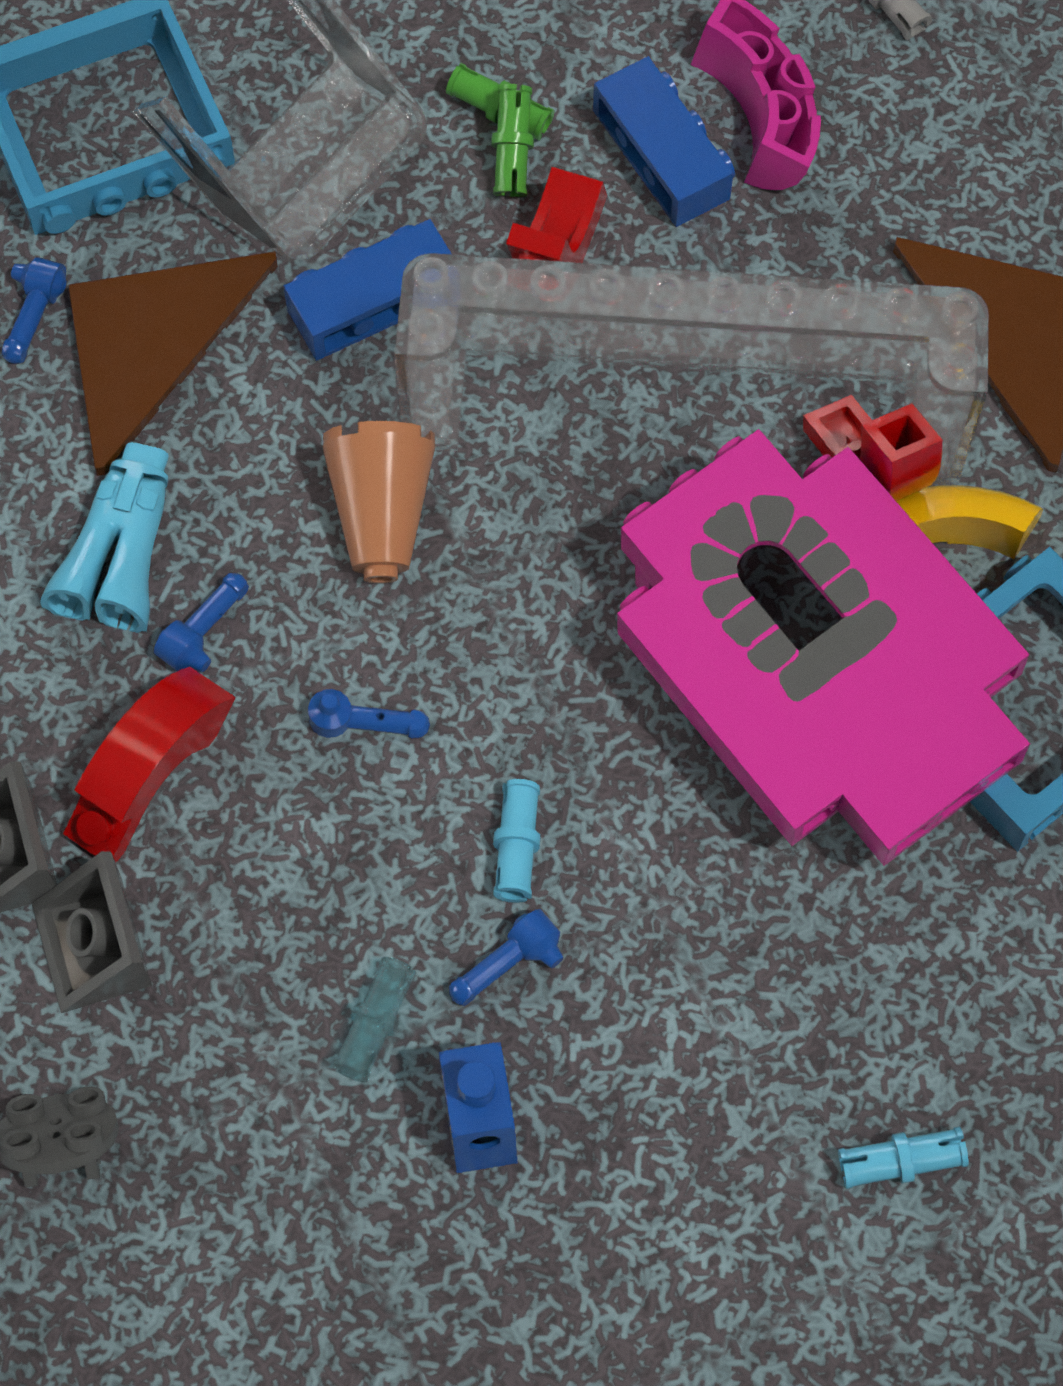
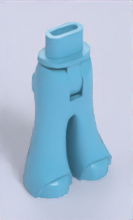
[40,442,169,633]

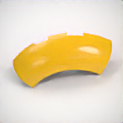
[896,485,1043,559]

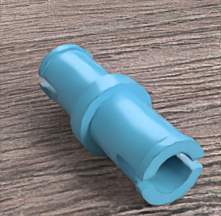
[493,779,541,903]
[838,1126,969,1189]

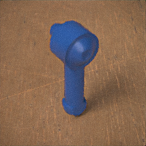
[1,257,67,364]
[153,573,249,672]
[308,689,430,739]
[448,909,564,1006]

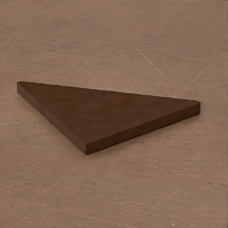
[893,237,1063,473]
[68,251,278,476]

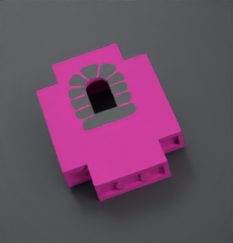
[617,429,1030,866]

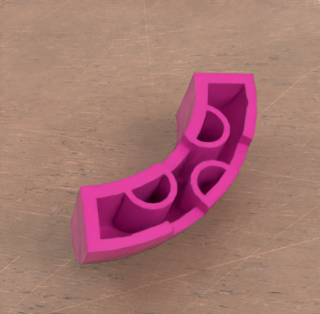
[691,0,821,190]

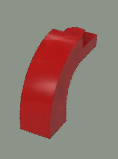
[505,167,607,296]
[803,395,943,501]
[63,667,236,863]

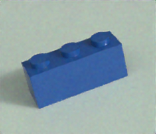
[593,56,735,227]
[283,219,462,361]

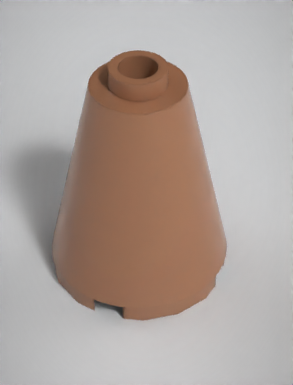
[323,421,436,583]

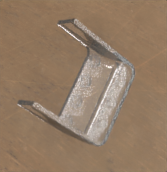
[133,0,427,261]

